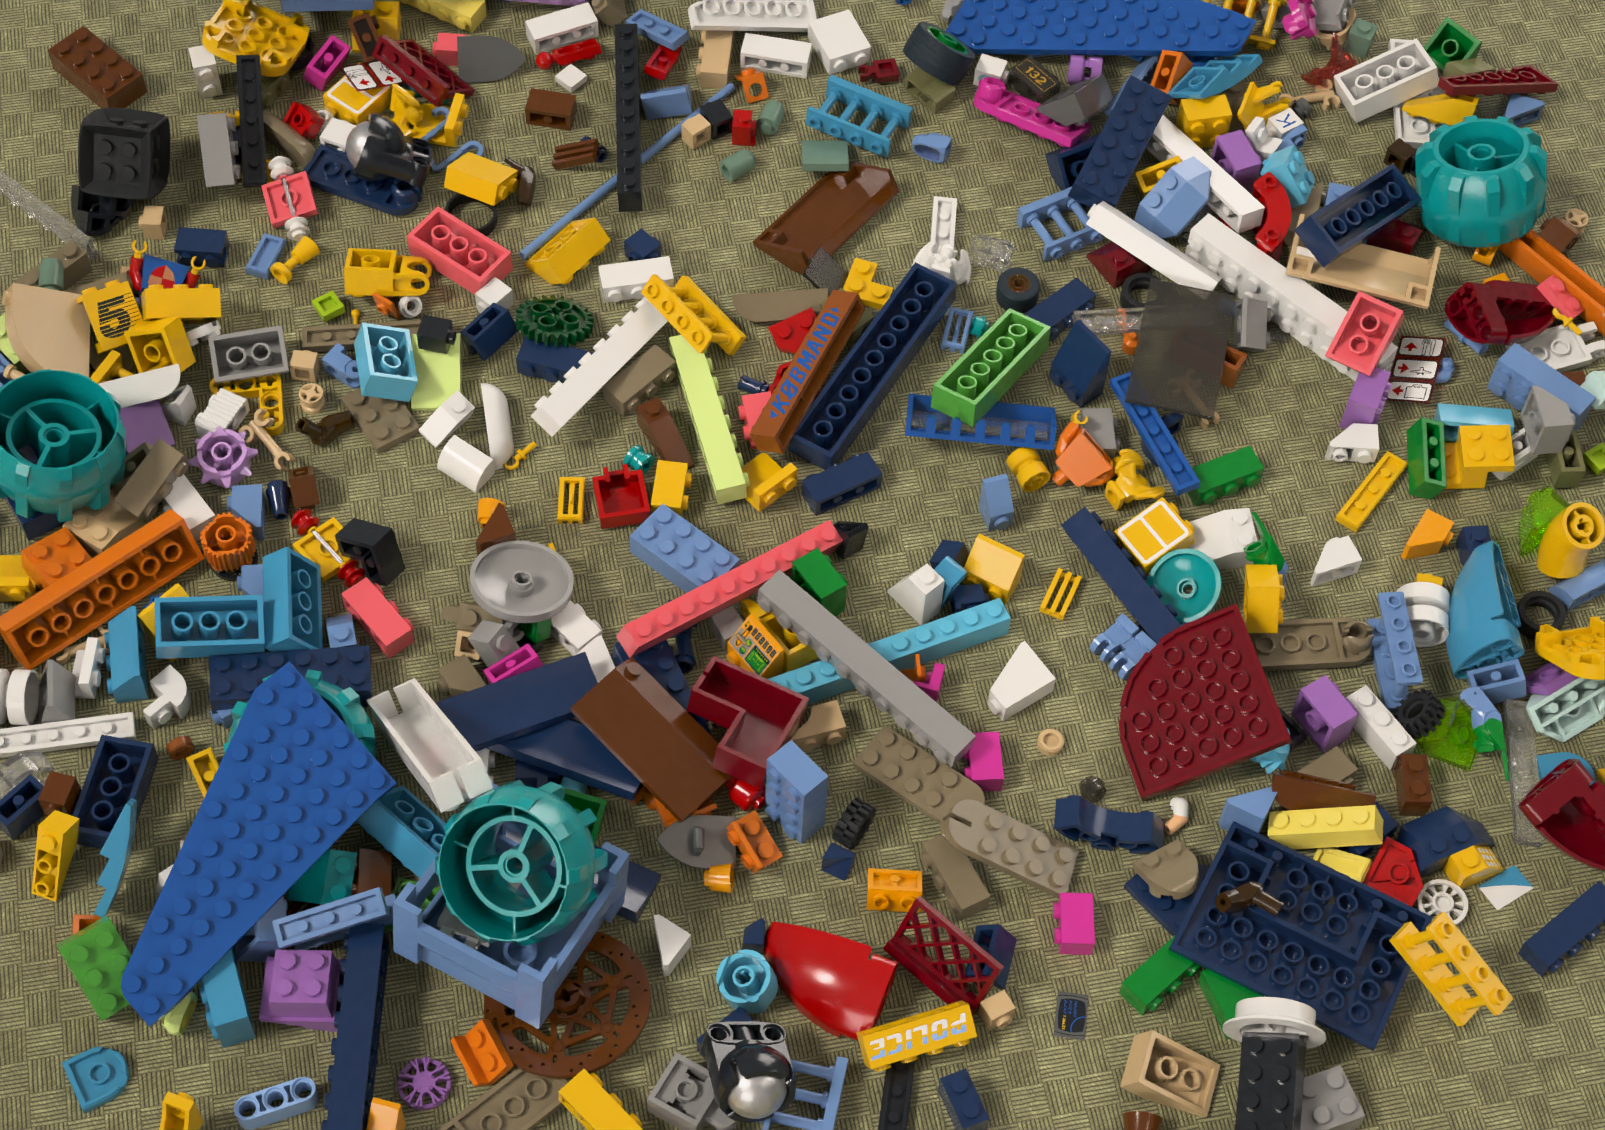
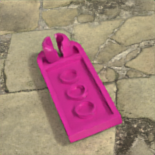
[1282,0,1317,40]
[973,77,1092,148]

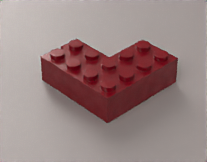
[687,655,809,789]

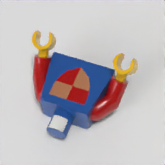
[129,240,206,298]

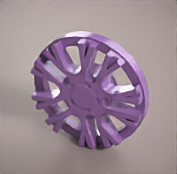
[397,1057,451,1111]

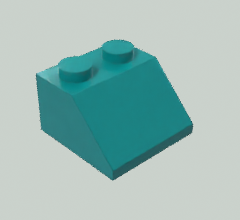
[287,849,357,905]

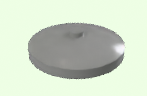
[469,540,574,623]

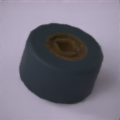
[996,267,1040,313]

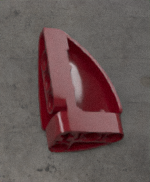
[1445,280,1556,345]
[1518,759,1605,871]

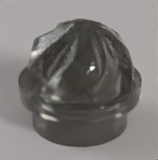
[1079,775,1107,803]

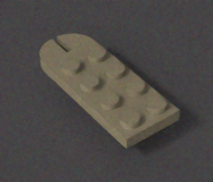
[1249,617,1374,671]
[852,725,985,824]
[940,799,1079,898]
[439,1050,568,1130]

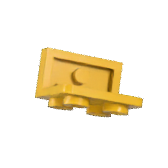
[412,93,469,147]
[741,453,797,512]
[0,555,37,602]

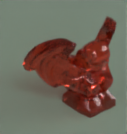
[1301,32,1356,85]

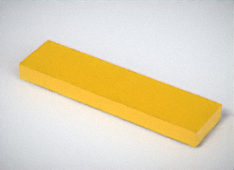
[1335,451,1408,533]

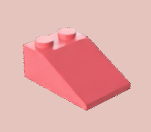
[1325,291,1405,377]

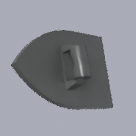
[457,36,526,83]
[656,815,736,871]

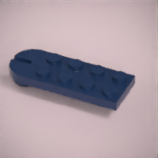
[302,144,423,216]

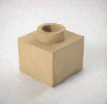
[681,113,711,150]
[139,206,168,240]
[289,350,320,383]
[454,629,482,660]
[978,990,1016,1031]

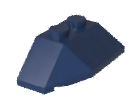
[1396,806,1495,878]

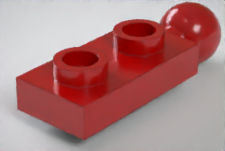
[535,38,602,70]
[643,45,682,81]

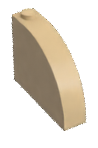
[2,283,90,377]

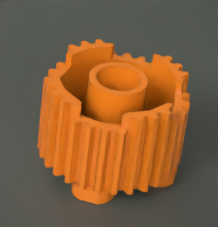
[200,512,256,572]

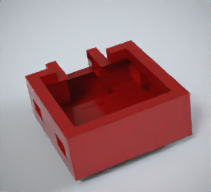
[592,464,651,529]

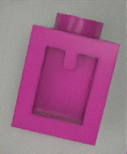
[914,662,945,702]

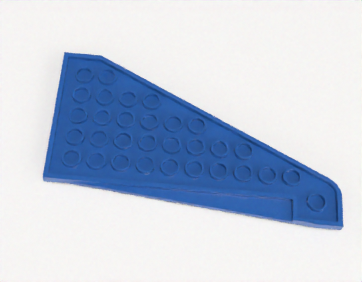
[946,0,1257,56]
[121,661,397,1028]

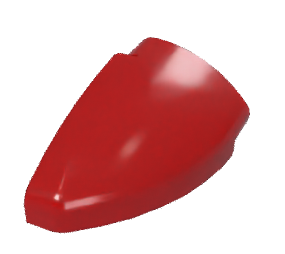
[764,922,898,1042]

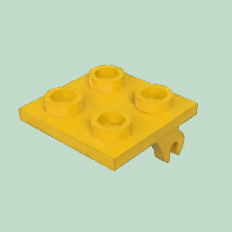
[1237,81,1291,130]

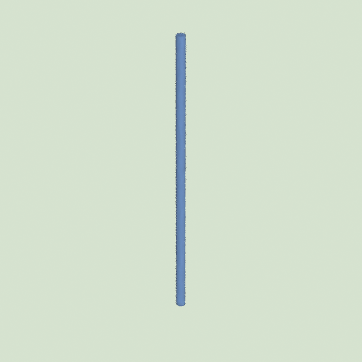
[519,83,735,260]

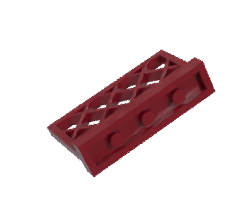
[372,35,475,107]
[883,896,1004,1016]

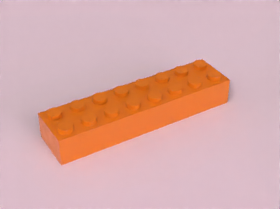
[0,509,205,670]

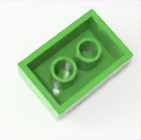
[55,915,131,1021]

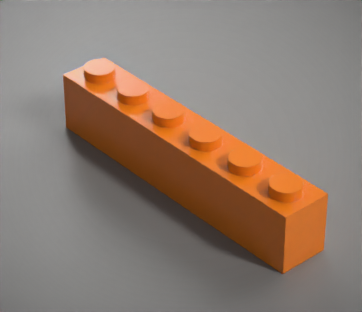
[1498,229,1605,337]

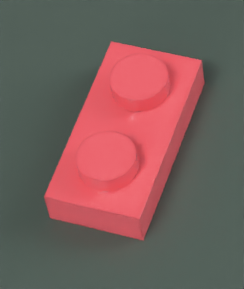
[1537,274,1584,319]

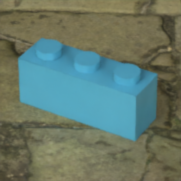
[1434,403,1515,442]

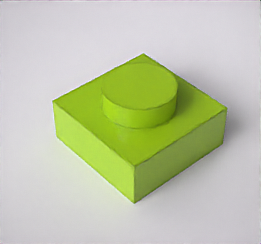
[312,290,345,323]
[1583,442,1605,476]

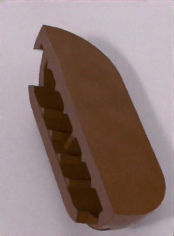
[1271,770,1376,810]

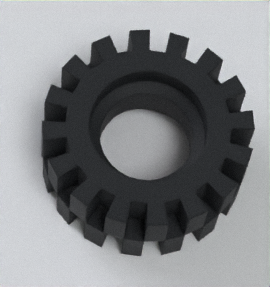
[1394,689,1445,739]
[832,797,876,850]

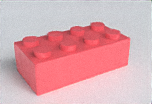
[407,206,513,295]

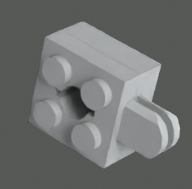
[647,1052,737,1130]

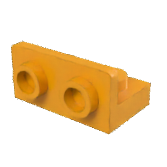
[866,868,922,913]

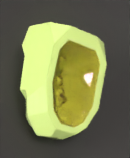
[162,991,198,1035]

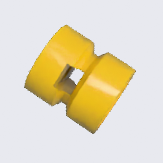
[1006,447,1051,492]

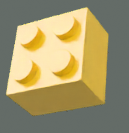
[1175,94,1232,148]
[124,316,196,373]
[1243,564,1285,633]

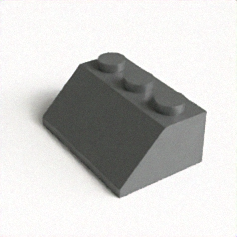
[1037,74,1114,126]

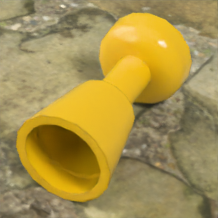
[270,236,320,285]

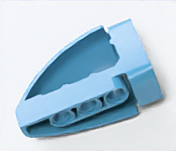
[1446,540,1525,679]

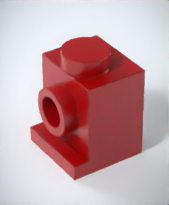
[283,101,325,139]
[732,109,757,147]

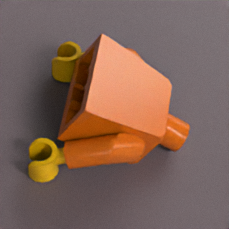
[1051,410,1121,487]

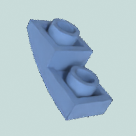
[1274,124,1308,153]

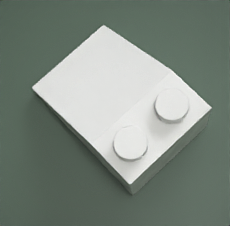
[1187,508,1257,569]

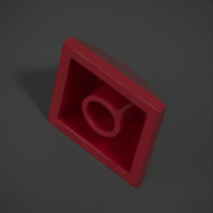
[1366,218,1427,255]
[1086,241,1152,289]

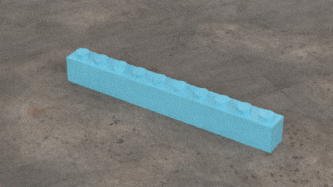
[768,598,1011,704]

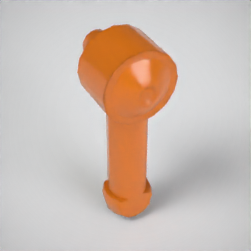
[1116,311,1141,355]

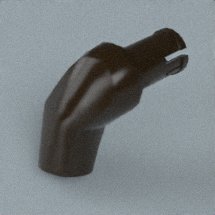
[502,157,536,206]
[295,410,355,445]
[1215,881,1284,918]

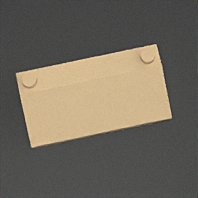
[1285,213,1441,309]

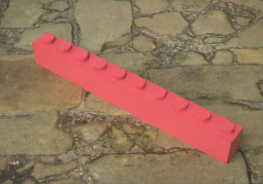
[616,520,843,658]

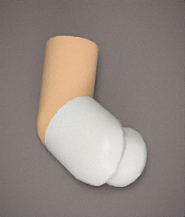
[1164,797,1189,835]

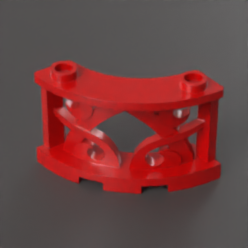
[1252,172,1291,263]

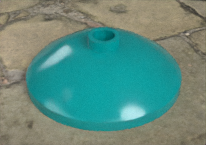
[1147,549,1222,624]

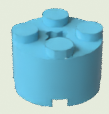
[716,949,778,1014]

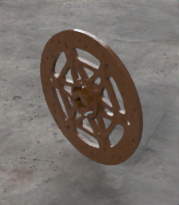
[484,932,651,1078]

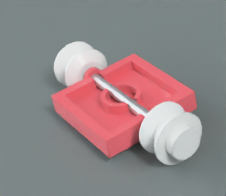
[261,156,319,241]

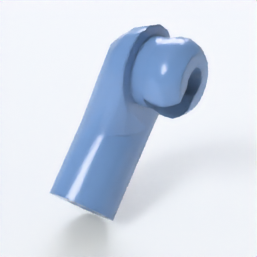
[1425,358,1455,384]

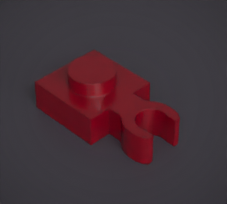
[858,58,899,84]

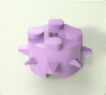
[189,426,258,489]

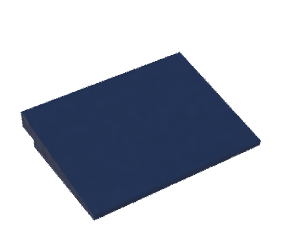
[1169,821,1433,1051]

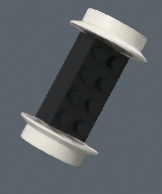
[1222,997,1326,1130]

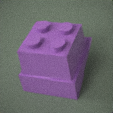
[259,950,344,1032]

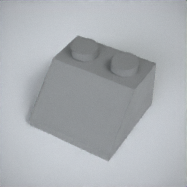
[1233,298,1271,352]
[1520,386,1576,455]

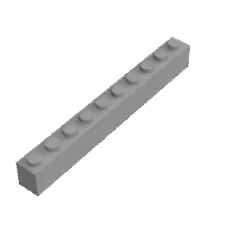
[757,569,976,767]

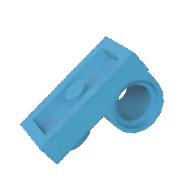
[934,556,968,608]

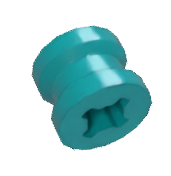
[623,445,655,475]

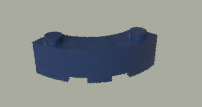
[1054,795,1165,854]

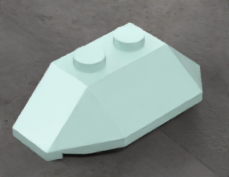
[1526,677,1605,742]

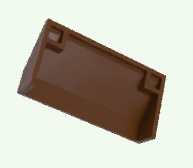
[753,161,900,276]
[570,657,734,823]

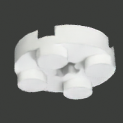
[186,320,221,346]

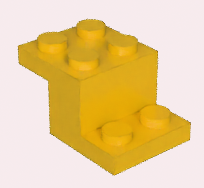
[1445,425,1515,489]

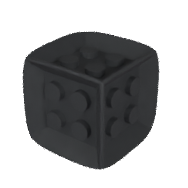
[78,108,170,199]

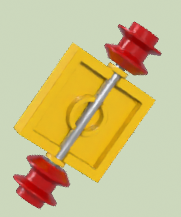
[291,509,365,588]

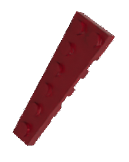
[1437,65,1559,98]

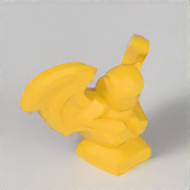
[390,84,423,137]
[1105,449,1165,511]

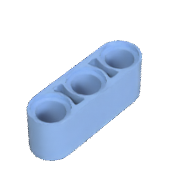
[234,1077,319,1130]

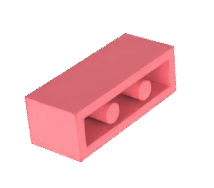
[341,577,414,659]

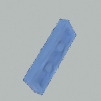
[625,9,689,51]

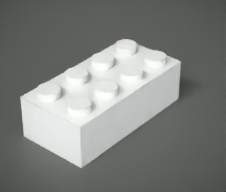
[1334,38,1439,123]

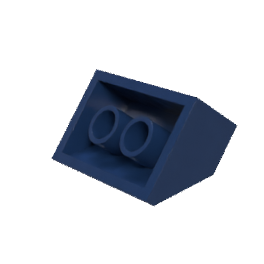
[1045,134,1100,191]

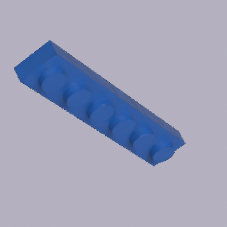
[1110,371,1200,496]

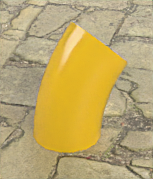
[1536,502,1605,579]

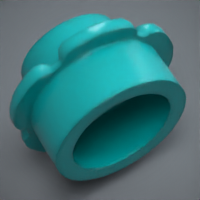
[969,316,989,338]

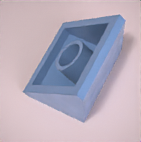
[640,84,692,120]
[1218,787,1277,834]

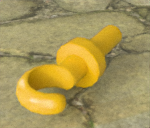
[1552,308,1582,336]
[504,441,537,470]

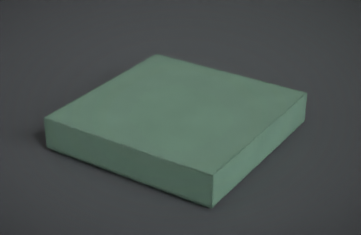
[801,140,849,171]

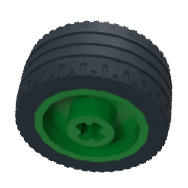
[903,21,975,85]

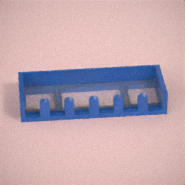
[905,393,1057,450]

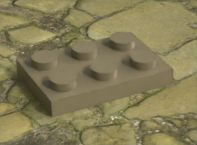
[341,388,420,454]

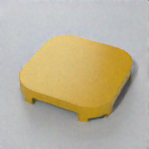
[201,0,310,77]
[1534,616,1605,680]

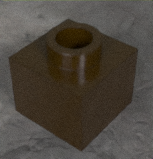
[1383,138,1417,174]

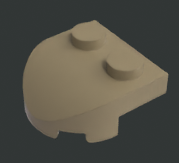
[1133,839,1199,900]

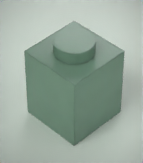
[1344,18,1378,59]

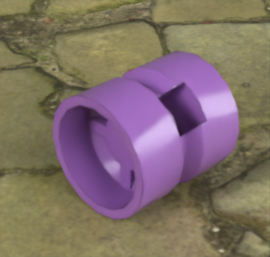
[1067,55,1103,84]

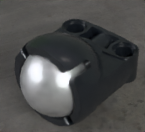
[346,113,433,187]
[700,1021,797,1123]

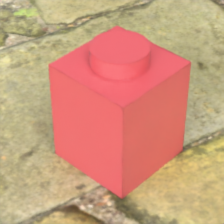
[432,33,466,66]

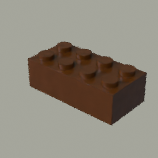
[48,26,147,109]

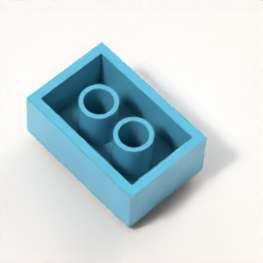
[354,323,418,402]

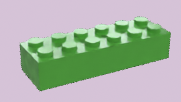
[931,308,1051,427]

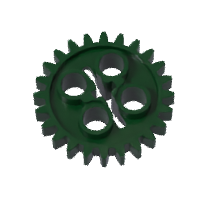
[515,295,594,348]

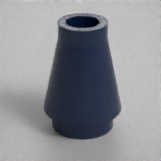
[265,480,291,520]
[673,634,696,674]

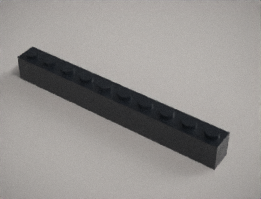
[615,23,643,212]

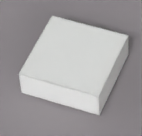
[555,64,587,93]

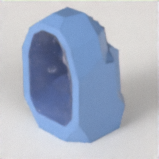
[912,132,953,163]

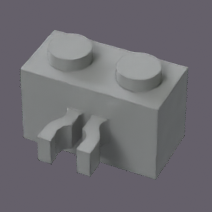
[467,620,525,667]

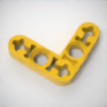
[209,374,285,436]

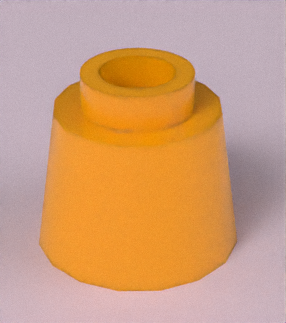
[477,498,506,528]
[704,863,734,893]

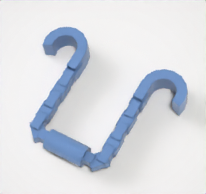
[421,106,484,172]

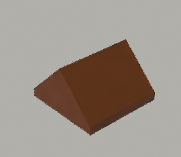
[476,503,516,556]

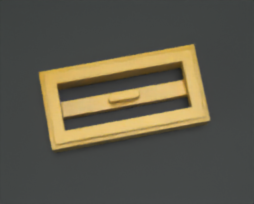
[557,477,585,524]
[1039,568,1082,621]

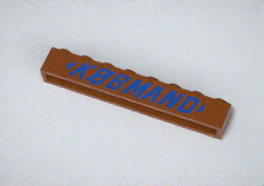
[749,290,865,454]

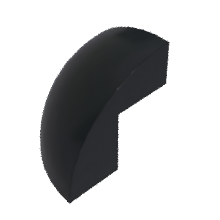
[71,185,134,236]

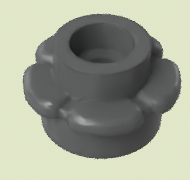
[1292,97,1313,118]

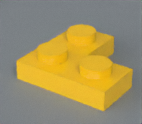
[843,258,893,310]

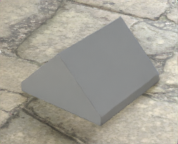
[38,659,75,724]

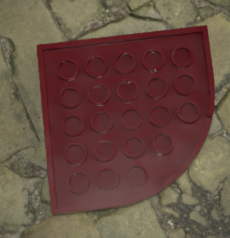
[1119,603,1292,801]

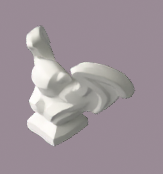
[912,240,971,285]

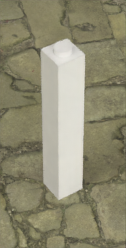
[1086,201,1222,302]

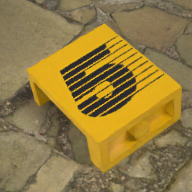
[76,279,143,355]

